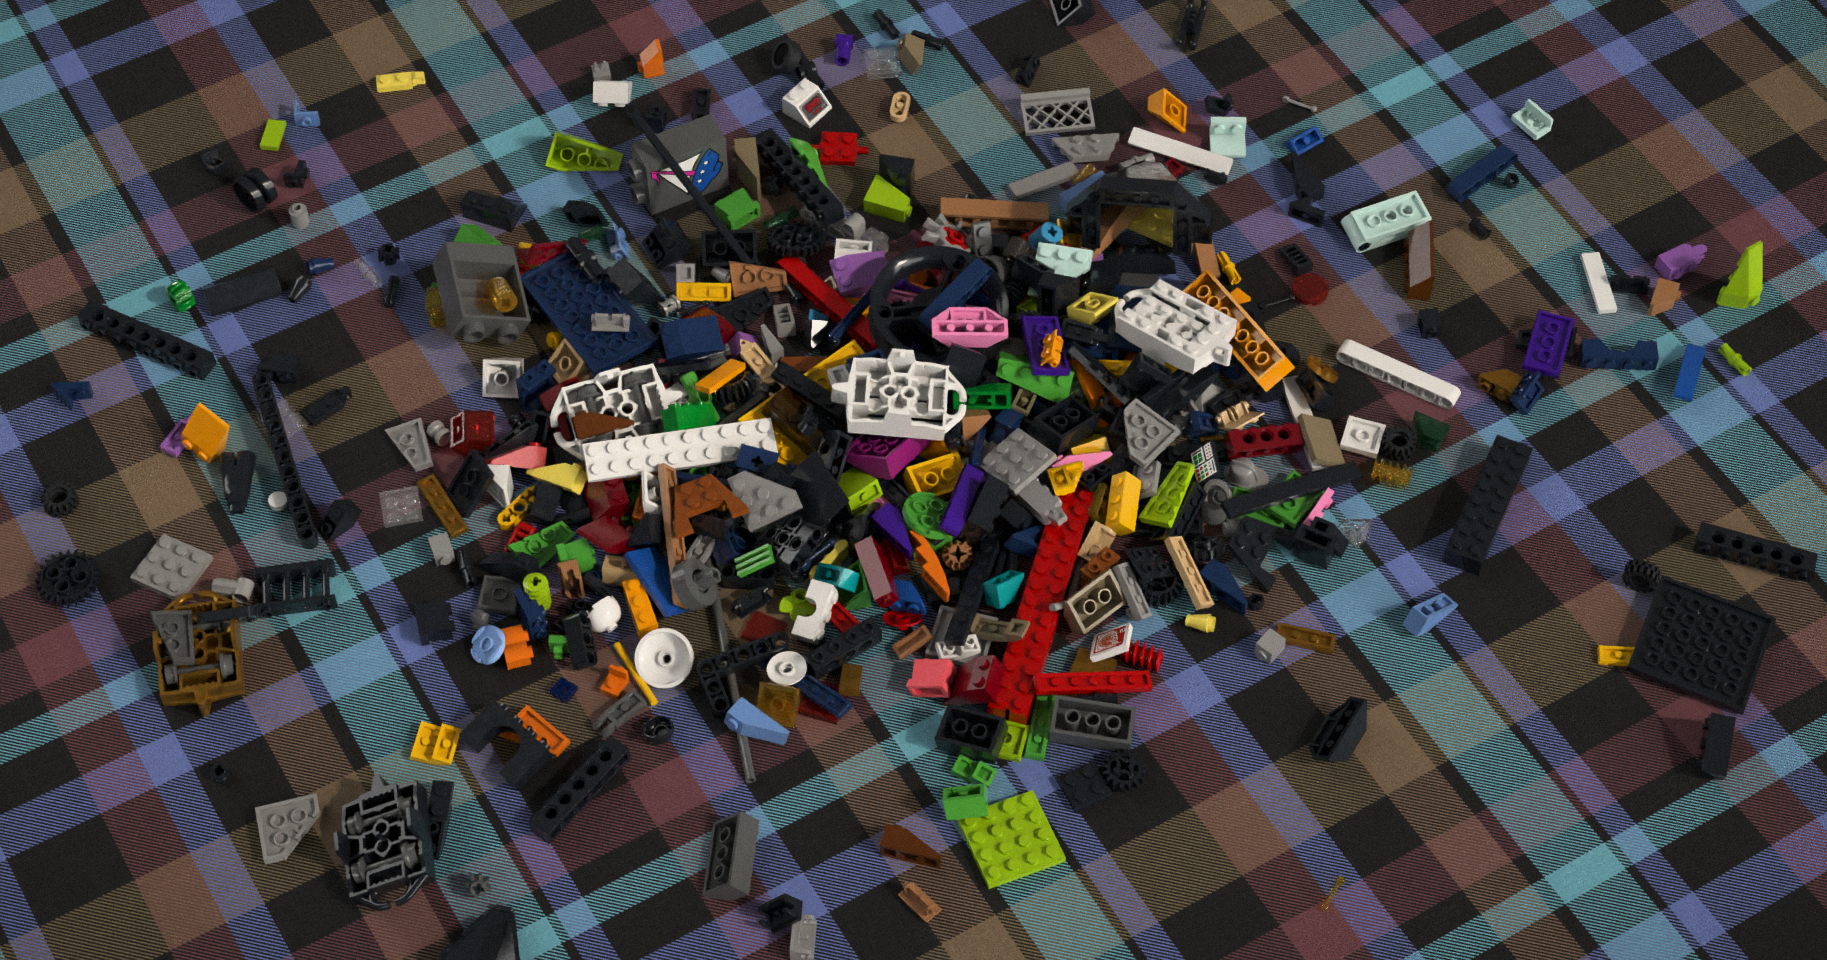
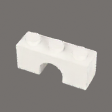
[791,579,838,645]

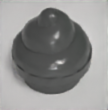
[470,608,490,629]

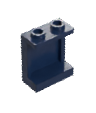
[516,359,557,417]

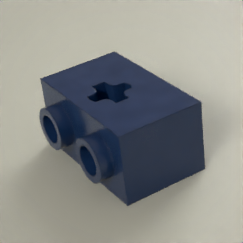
[734,444,779,477]

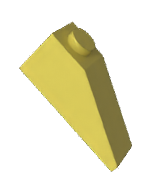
[526,463,587,495]

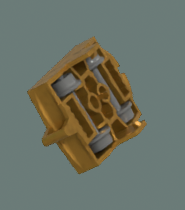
[152,590,245,717]

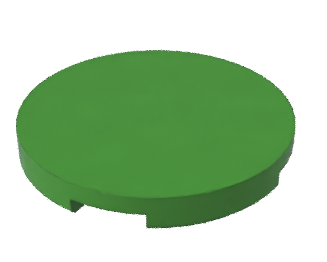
[902,492,951,540]

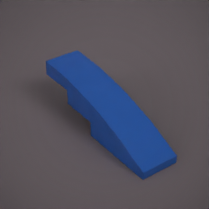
[1673,343,1706,402]

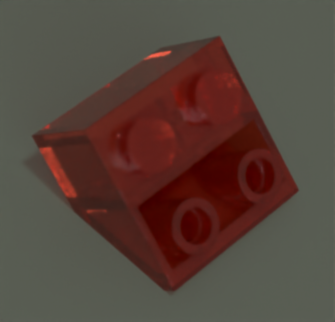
[450,410,494,458]

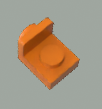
[600,664,629,700]

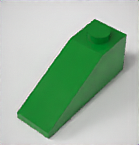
[953,383,1012,410]

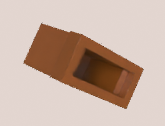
[1079,546,1121,588]

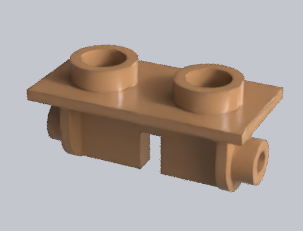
[898,881,942,923]

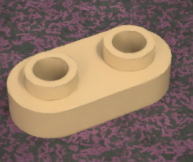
[890,92,910,122]

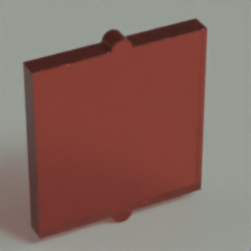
[741,611,787,643]

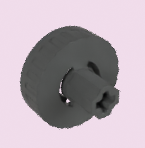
[672,558,721,611]

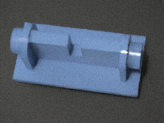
[606,223,630,261]

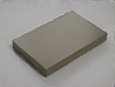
[1297,413,1345,467]

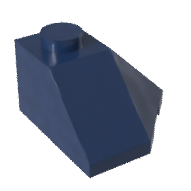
[712,529,753,567]

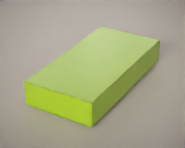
[260,119,286,151]

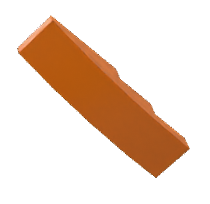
[909,529,950,603]

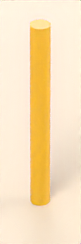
[613,642,658,706]

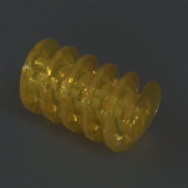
[486,276,518,312]
[1371,457,1414,489]

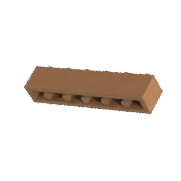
[939,197,1049,230]

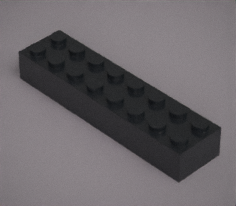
[1442,435,1533,576]

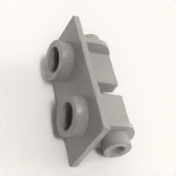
[591,312,630,332]

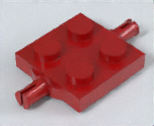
[811,132,869,166]

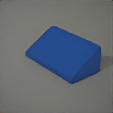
[1284,126,1324,155]

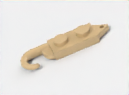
[740,338,785,397]

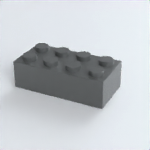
[1049,695,1136,754]

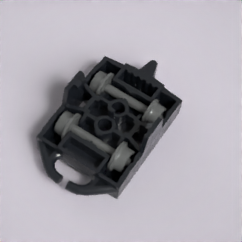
[333,774,436,911]

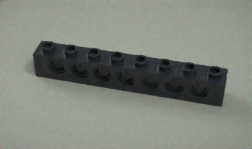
[753,128,844,226]
[77,300,217,380]

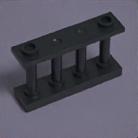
[254,558,338,618]

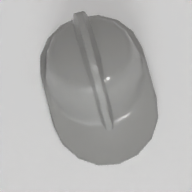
[1224,457,1269,491]
[1201,479,1233,525]

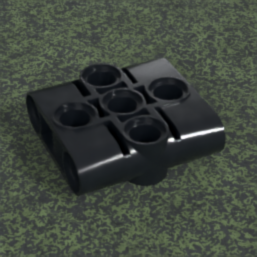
[751,514,825,575]

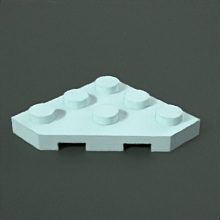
[1028,242,1093,298]

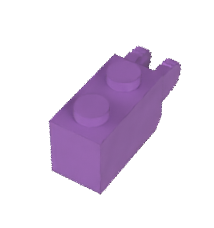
[1654,243,1707,281]

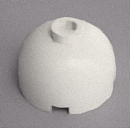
[586,596,621,633]

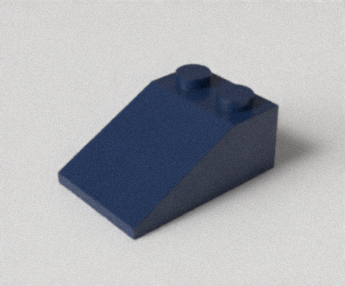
[659,315,725,362]

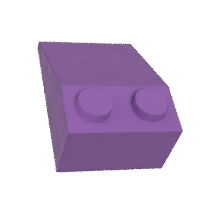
[829,251,887,298]

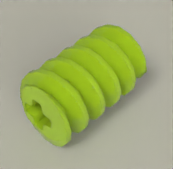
[523,573,552,611]

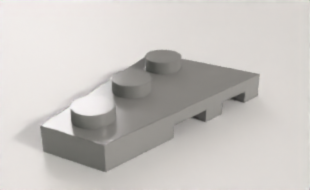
[385,417,434,472]

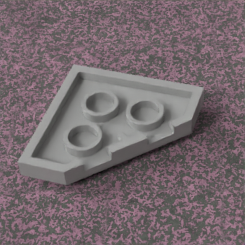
[1123,398,1181,469]
[727,471,803,532]
[255,793,321,865]

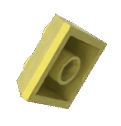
[1066,292,1119,325]

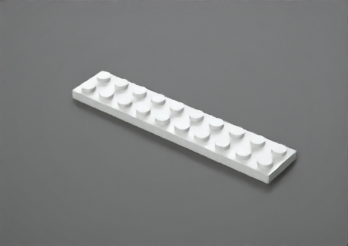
[582,418,778,483]

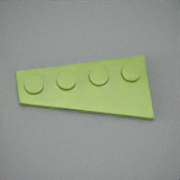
[1138,461,1195,529]

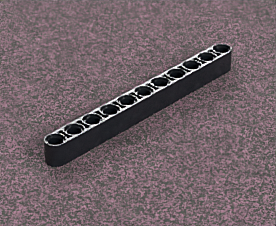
[252,372,319,550]

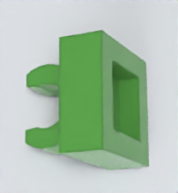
[548,635,569,659]

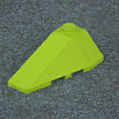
[545,130,624,171]
[1716,240,1763,309]

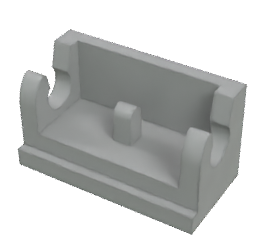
[790,914,817,960]

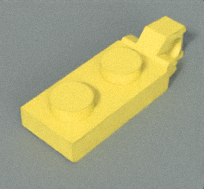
[376,71,425,93]

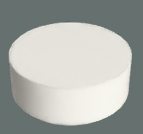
[268,491,288,511]

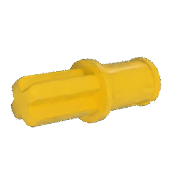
[1216,251,1241,285]

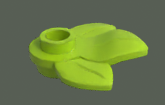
[779,588,816,623]

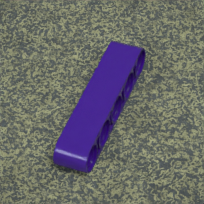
[938,463,984,538]

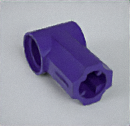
[835,34,853,66]

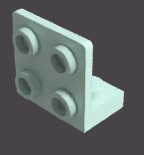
[1209,117,1246,158]

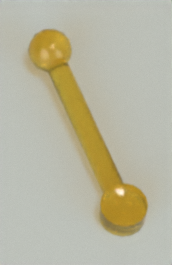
[1320,876,1345,912]

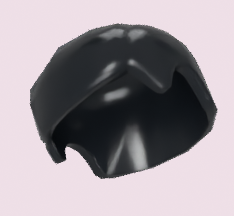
[642,715,674,745]

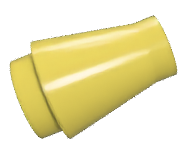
[1185,614,1216,633]

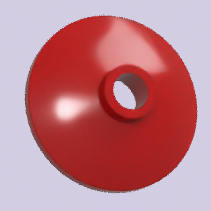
[883,610,922,630]

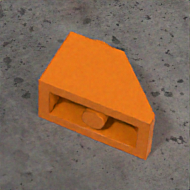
[637,39,664,79]

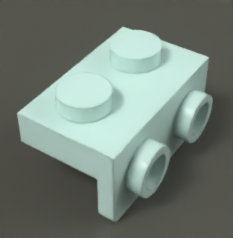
[1511,99,1553,141]

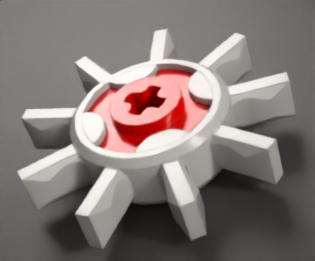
[921,213,973,254]

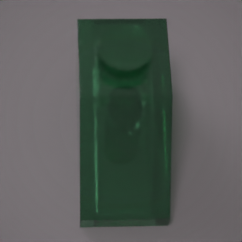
[1412,411,1450,453]

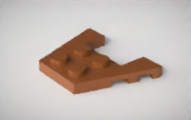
[675,474,749,539]

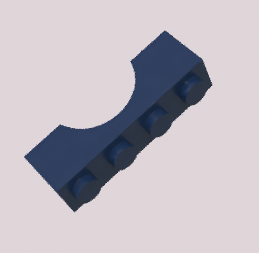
[1579,339,1659,371]

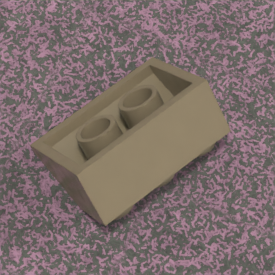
[1063,568,1127,634]

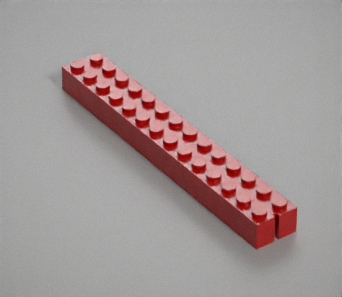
[987,487,1096,725]

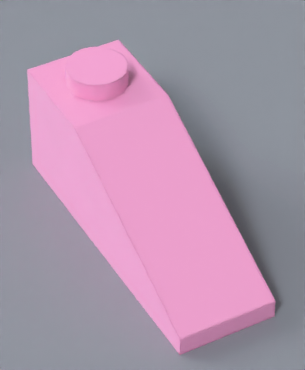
[1050,451,1113,474]

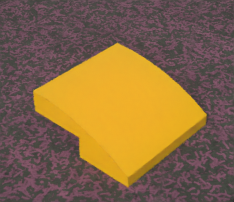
[409,721,462,766]

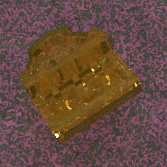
[1088,483,1110,525]

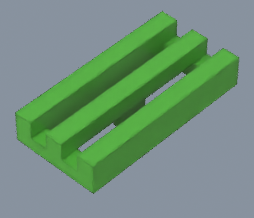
[734,543,775,578]

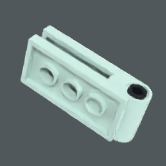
[1341,191,1432,253]

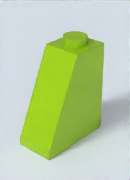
[863,174,912,223]

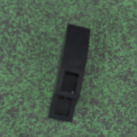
[1078,449,1138,492]
[428,780,455,861]

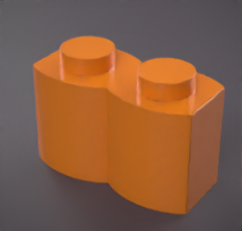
[501,624,534,670]

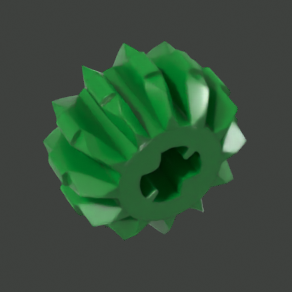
[166,280,195,312]

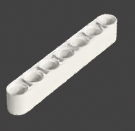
[1336,339,1461,409]

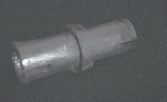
[353,257,384,289]

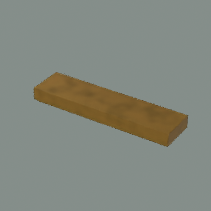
[416,474,469,539]

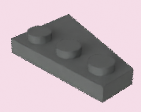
[150,610,195,665]

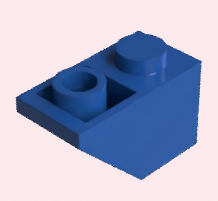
[889,579,927,615]

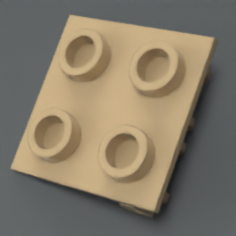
[1214,401,1264,431]

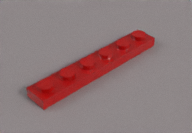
[1033,670,1153,695]

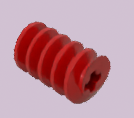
[1119,638,1164,673]

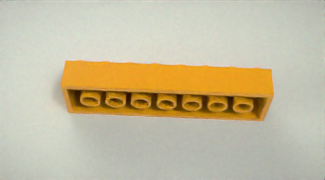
[1182,269,1295,392]

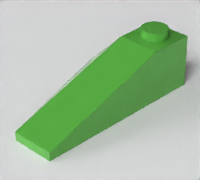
[789,138,828,188]

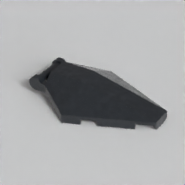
[439,904,520,960]

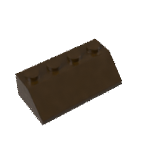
[761,387,824,456]

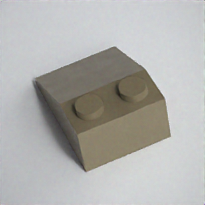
[731,137,761,201]

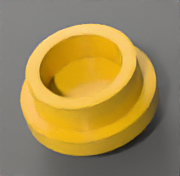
[546,332,562,350]

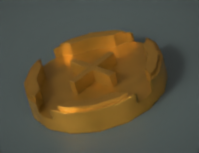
[1305,355,1339,383]

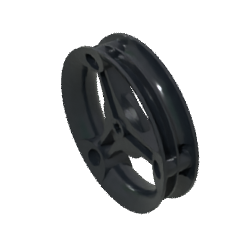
[869,246,1009,365]

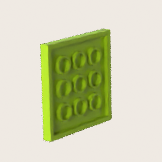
[957,790,1066,889]

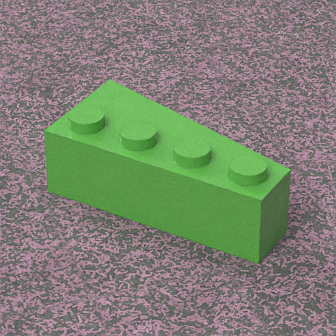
[996,352,1074,403]

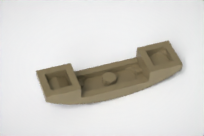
[969,613,1030,642]

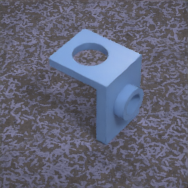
[294,99,320,126]

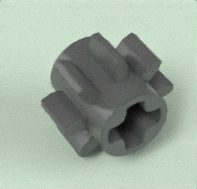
[465,871,491,899]

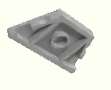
[1052,133,1119,163]

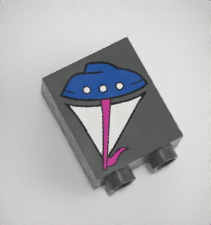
[626,114,729,215]

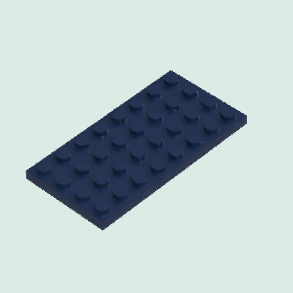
[520,251,659,377]

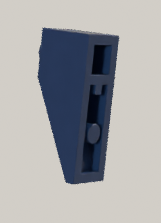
[1199,558,1248,616]

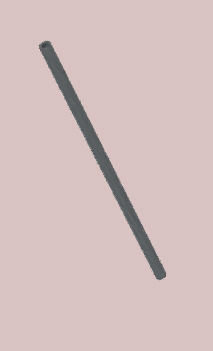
[705,554,756,783]

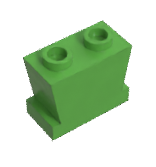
[714,187,761,230]
[556,538,597,576]

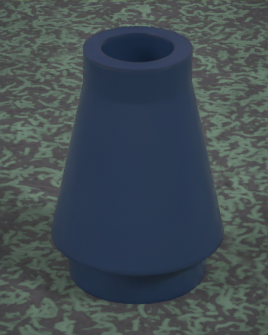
[306,258,335,275]

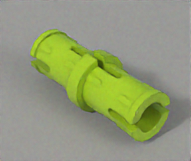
[1718,343,1752,377]

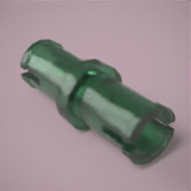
[764,206,799,232]

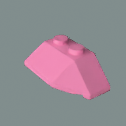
[931,307,1008,348]

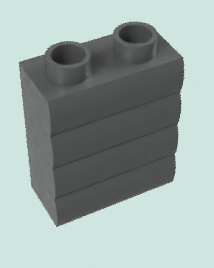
[433,241,531,344]

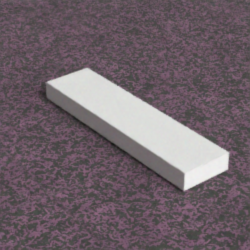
[1580,252,1617,314]

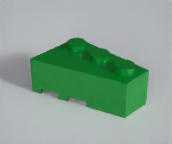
[661,401,716,432]

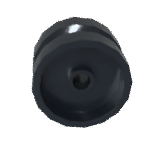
[232,167,278,214]

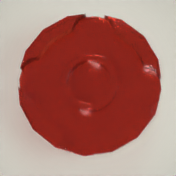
[1292,274,1329,306]

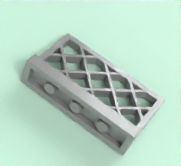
[1019,88,1095,136]

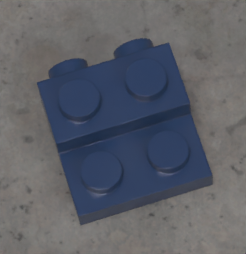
[513,587,548,641]

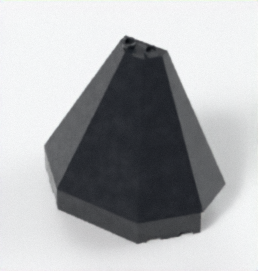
[1065,161,1213,256]

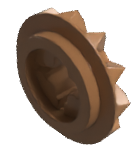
[942,540,974,571]

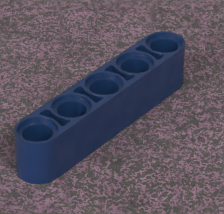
[1445,144,1518,203]
[918,258,993,332]

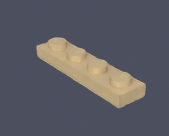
[1164,536,1214,609]

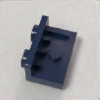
[1509,371,1545,416]

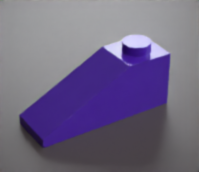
[871,502,914,562]

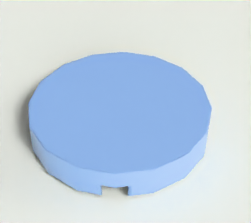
[471,625,505,665]

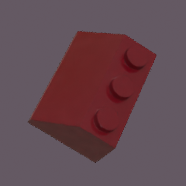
[583,471,632,521]

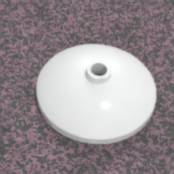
[634,628,694,689]

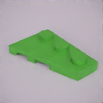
[507,521,576,570]

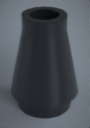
[287,276,312,304]

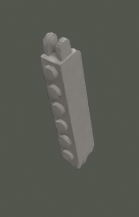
[980,439,1068,526]

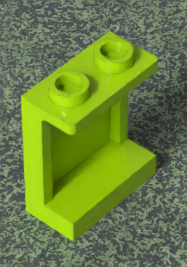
[839,467,883,514]

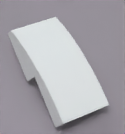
[935,634,981,661]

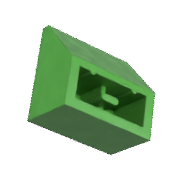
[943,783,988,821]

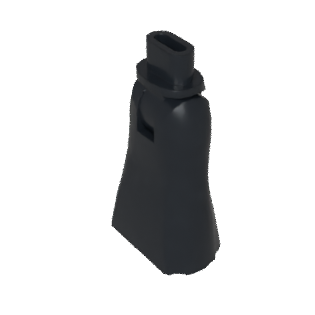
[219,450,257,514]

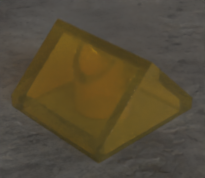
[756,681,801,728]

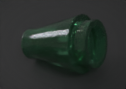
[578,226,606,242]

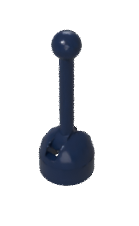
[800,538,836,573]

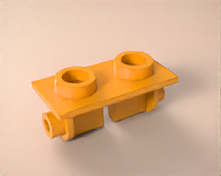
[1041,329,1063,367]

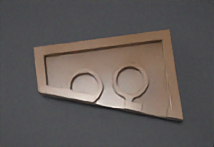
[729,261,787,297]

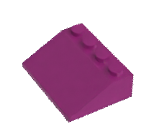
[846,434,931,480]

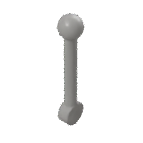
[1282,96,1317,112]

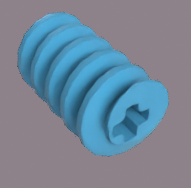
[1028,222,1063,253]

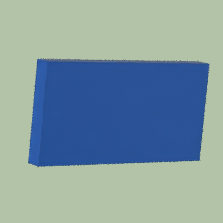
[623,546,692,617]

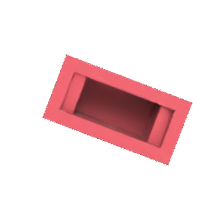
[906,658,957,698]

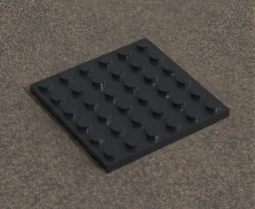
[1626,575,1776,715]

